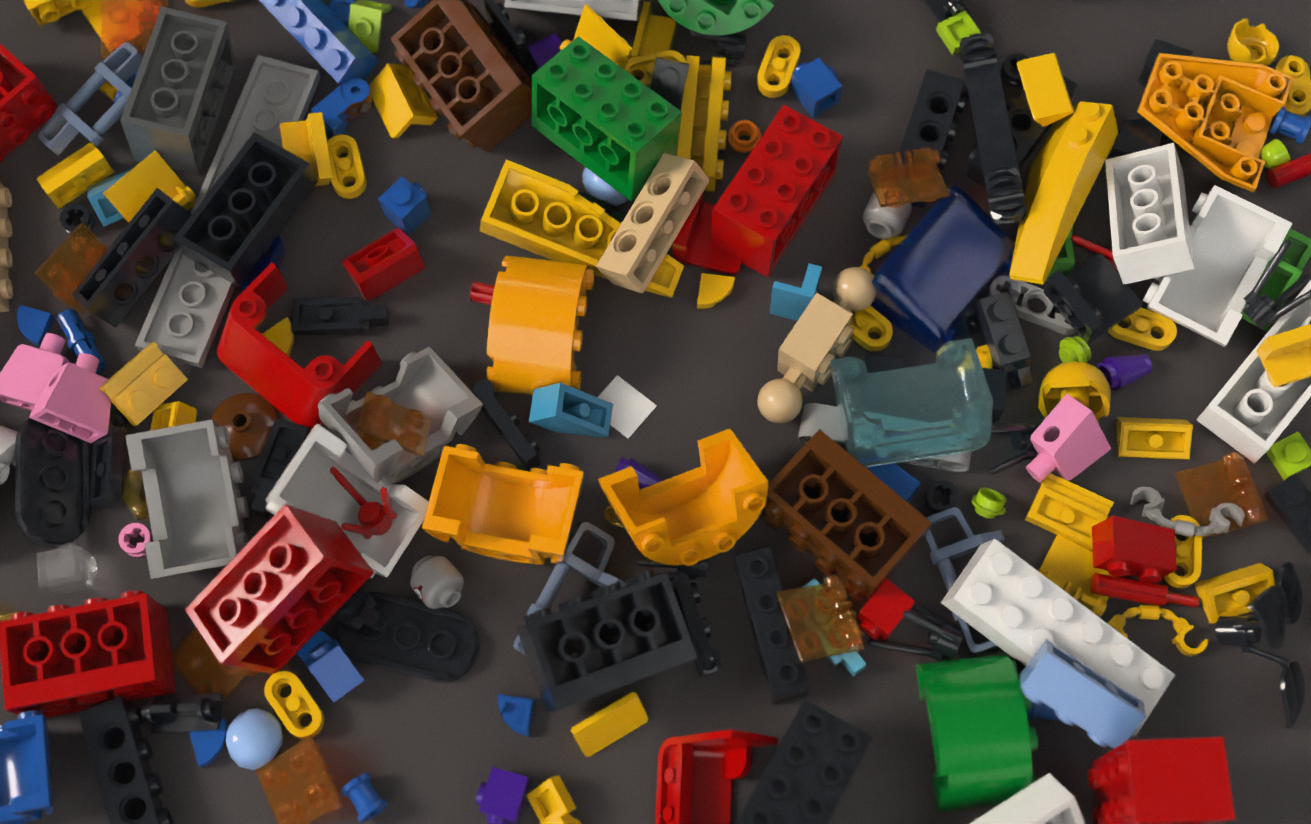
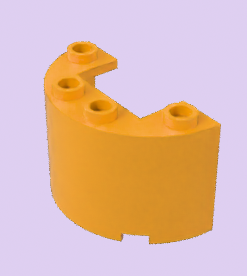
[487,255,595,396]
[598,428,768,566]
[422,444,584,565]

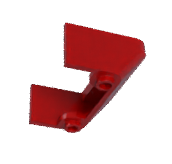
[217,262,382,430]
[655,729,778,824]

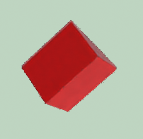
[341,227,425,301]

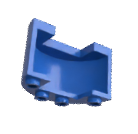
[0,711,54,824]

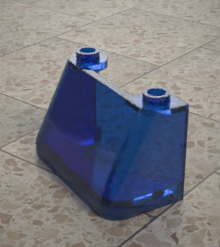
[870,185,1015,353]

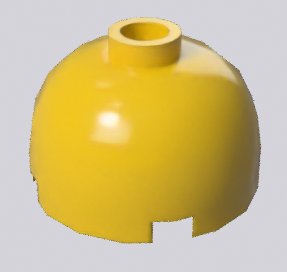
[1038,361,1111,424]

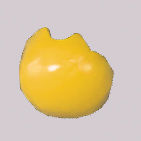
[1227,18,1280,66]

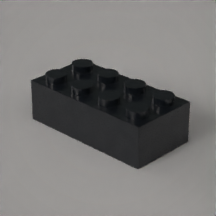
[173,132,318,288]

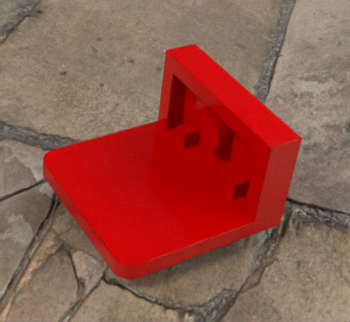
[672,191,742,276]

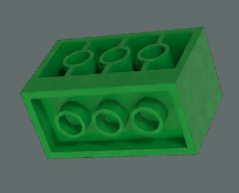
[532,36,682,202]

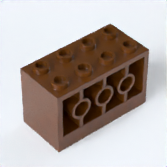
[390,0,532,153]
[761,429,932,603]

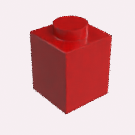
[857,579,916,641]

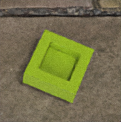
[936,10,982,55]
[1266,431,1311,480]

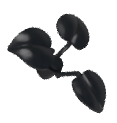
[1216,562,1305,728]

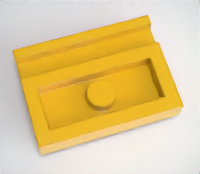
[99,342,188,426]
[1025,473,1114,551]

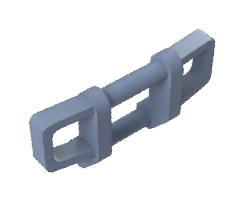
[38,42,144,155]
[926,507,1006,655]
[513,521,628,655]

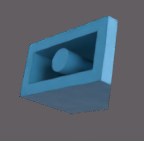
[529,382,613,438]

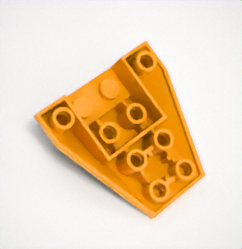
[1137,53,1294,192]

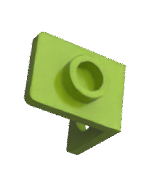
[348,0,392,53]

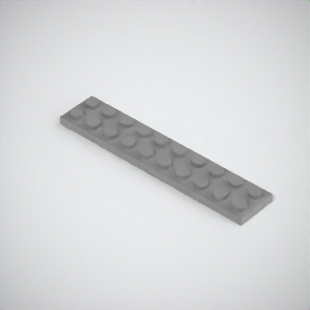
[135,55,321,368]

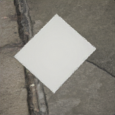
[597,375,657,439]

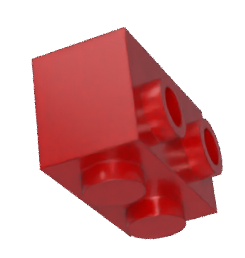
[1092,516,1177,583]

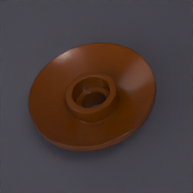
[211,393,279,460]

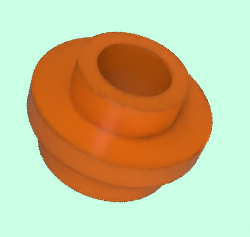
[728,120,761,153]

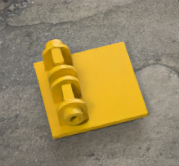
[560,4,633,70]
[103,150,196,233]
[1038,534,1119,617]

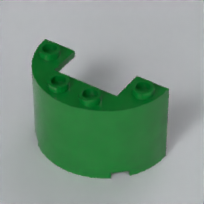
[658,0,775,35]
[915,655,1037,813]

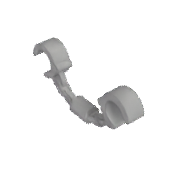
[1130,487,1245,537]

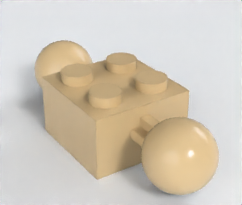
[757,267,877,424]

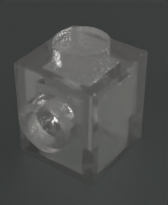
[37,543,97,596]

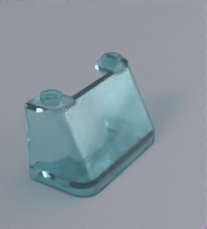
[831,338,993,467]

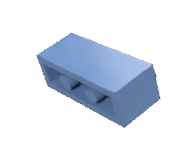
[1020,639,1146,748]

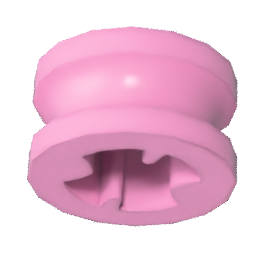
[119,523,153,558]

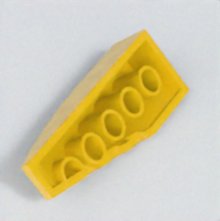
[1009,101,1119,285]
[479,159,684,298]

